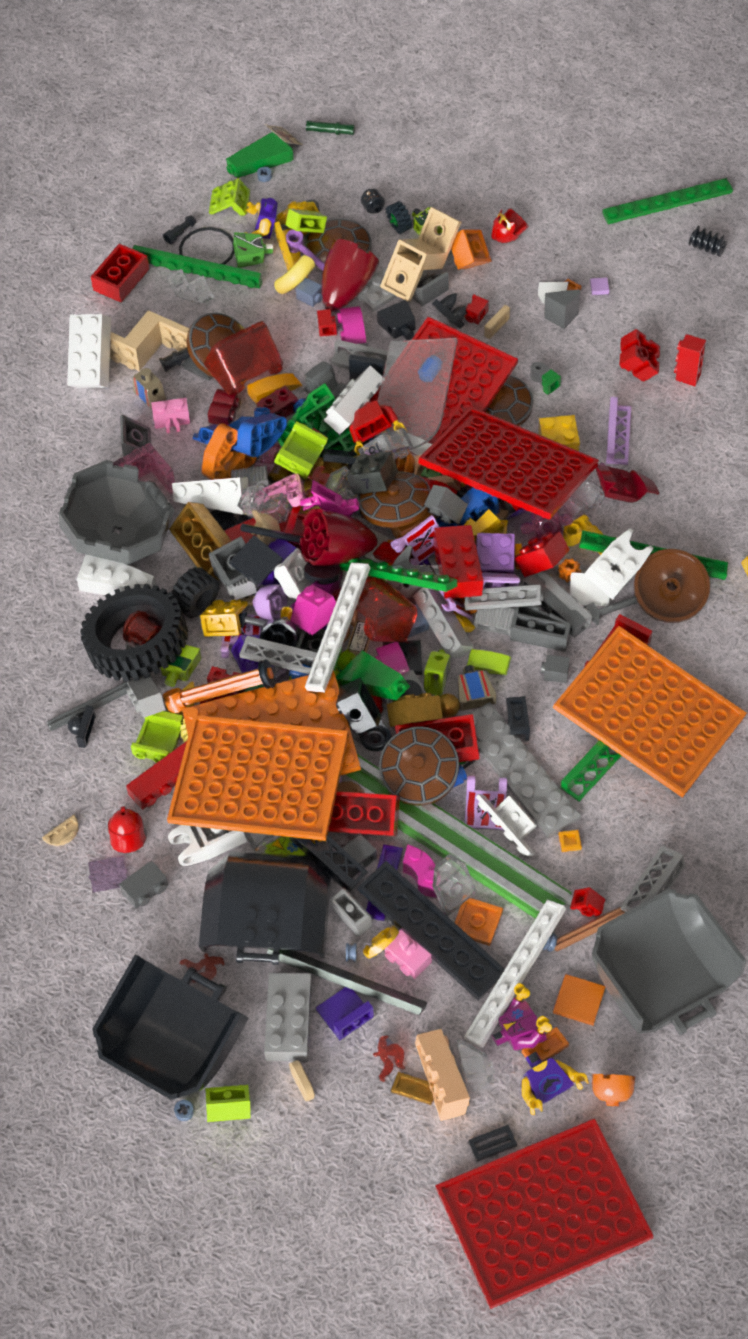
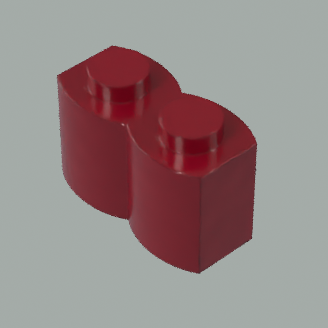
[207,389,241,425]

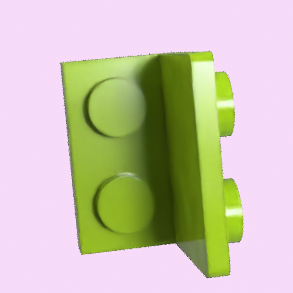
[208,178,250,216]

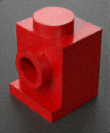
[465,294,489,325]
[317,309,337,337]
[570,887,606,917]

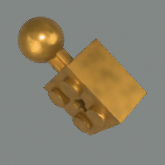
[386,693,460,727]

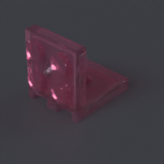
[114,443,175,495]

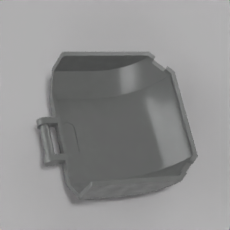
[592,889,746,1035]

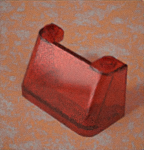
[203,321,284,396]
[331,576,417,642]

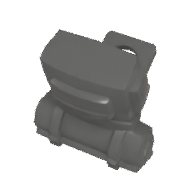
[304,361,346,400]

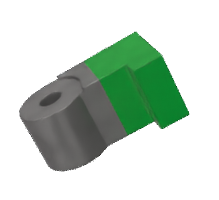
[530,362,561,395]

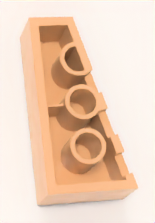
[415,1029,470,1121]

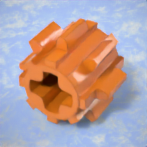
[558,558,581,583]

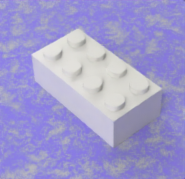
[68,314,111,388]

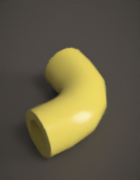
[274,255,315,294]

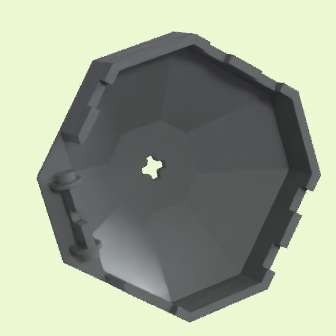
[59,460,175,564]

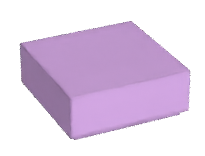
[590,278,609,295]

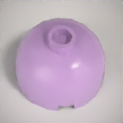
[253,584,287,621]

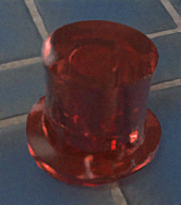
[123,610,162,646]

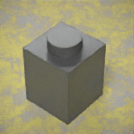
[541,655,570,683]

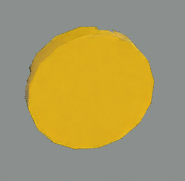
[363,925,399,958]

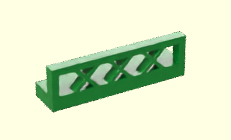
[561,740,622,802]

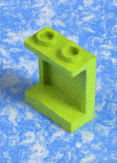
[274,422,328,479]
[131,711,183,763]

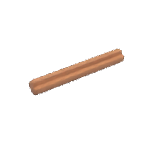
[554,907,625,952]

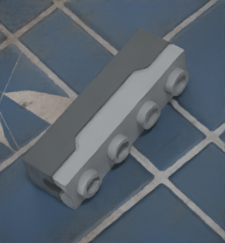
[524,571,592,638]

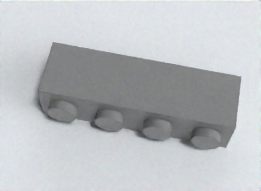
[413,587,474,658]

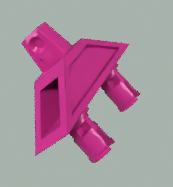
[300,480,360,516]

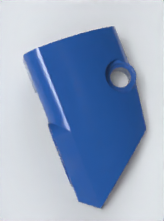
[193,407,287,457]

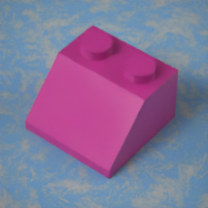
[290,584,336,635]

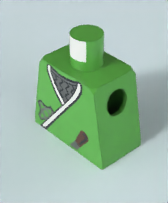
[233,232,273,268]

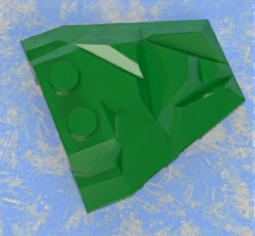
[278,383,365,457]

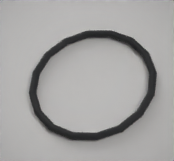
[179,227,235,265]

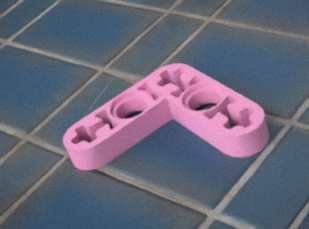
[252,474,306,507]

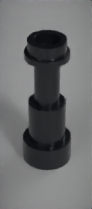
[163,215,196,245]

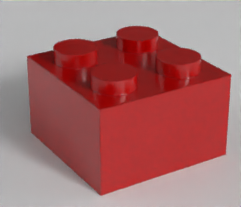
[514,531,570,577]

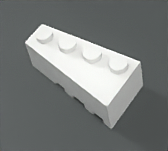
[324,366,385,435]
[172,477,251,515]
[77,555,156,596]

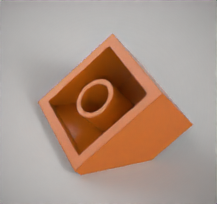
[451,229,492,269]

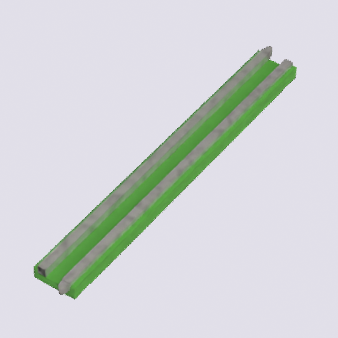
[341,754,573,919]

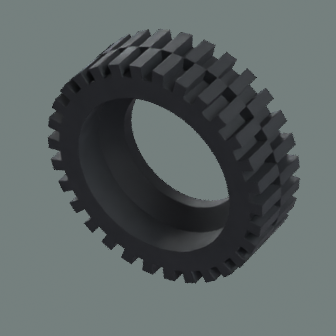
[80,584,188,681]

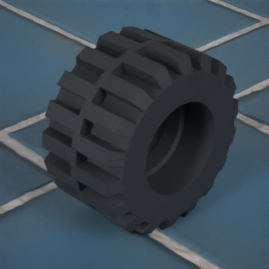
[171,567,220,618]

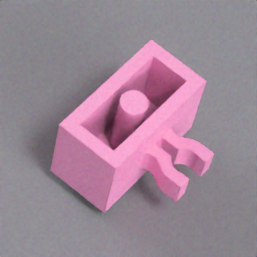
[151,398,190,433]
[385,929,432,979]

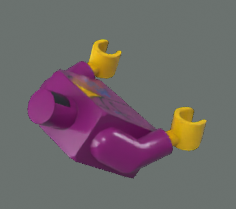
[492,983,552,1051]

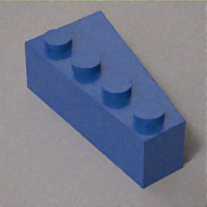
[436,487,500,527]

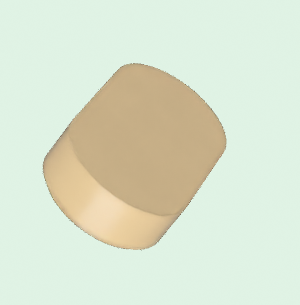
[289,1060,315,1102]

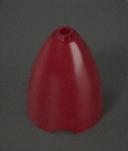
[322,239,380,312]
[300,509,378,566]

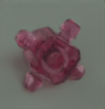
[520,511,573,538]

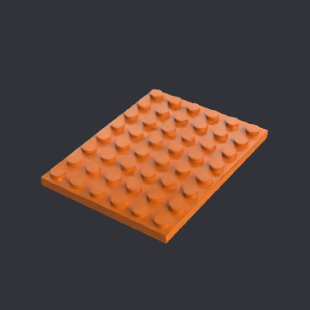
[553,626,747,798]
[182,670,361,776]
[167,715,349,841]

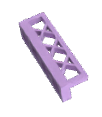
[606,397,631,465]

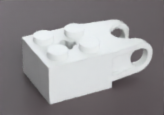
[584,528,653,600]
[168,825,247,866]

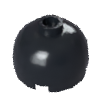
[260,618,298,647]

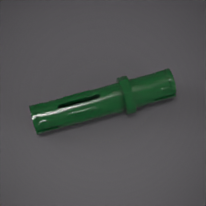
[306,120,355,135]

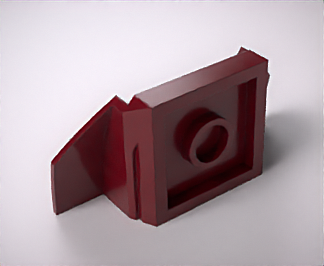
[595,462,660,503]

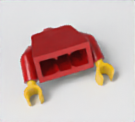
[350,400,407,455]

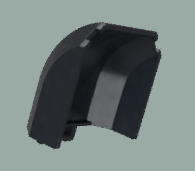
[199,852,331,965]
[92,954,249,1100]

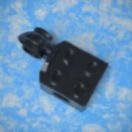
[336,677,392,752]

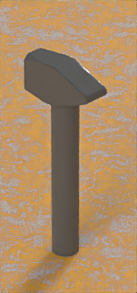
[584,596,638,625]

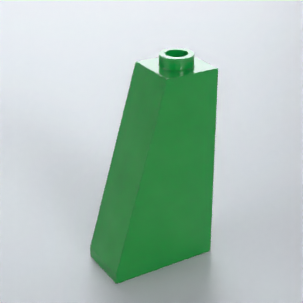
[226,131,294,178]
[336,650,410,700]

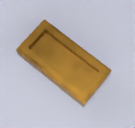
[391,1072,434,1105]

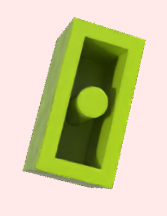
[286,209,327,233]
[205,1085,251,1122]

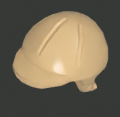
[251,509,280,546]

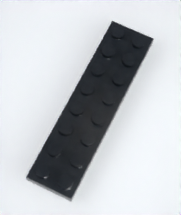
[357,861,505,1001]

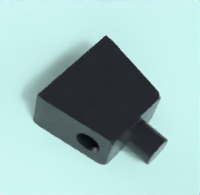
[377,299,416,340]

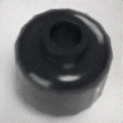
[361,189,385,213]

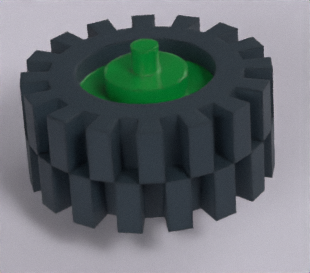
[385,201,413,234]

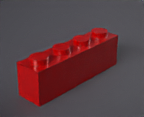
[126,741,187,810]

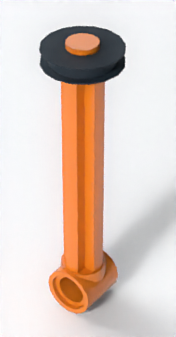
[162,659,275,714]

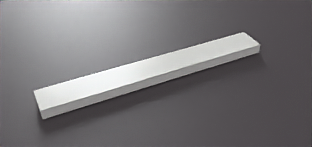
[305,563,370,692]
[464,899,566,1048]

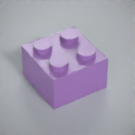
[477,533,515,573]

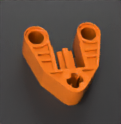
[201,424,257,480]

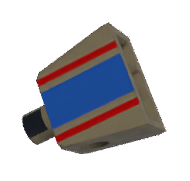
[133,368,166,409]
[458,665,496,711]

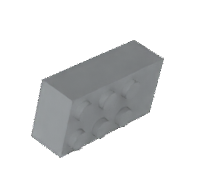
[264,973,312,1062]

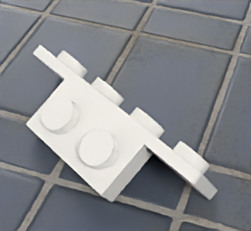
[476,794,537,857]

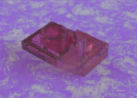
[255,444,280,471]

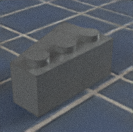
[510,605,571,652]

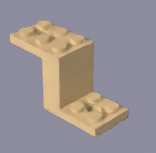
[380,207,461,302]
[110,310,189,371]

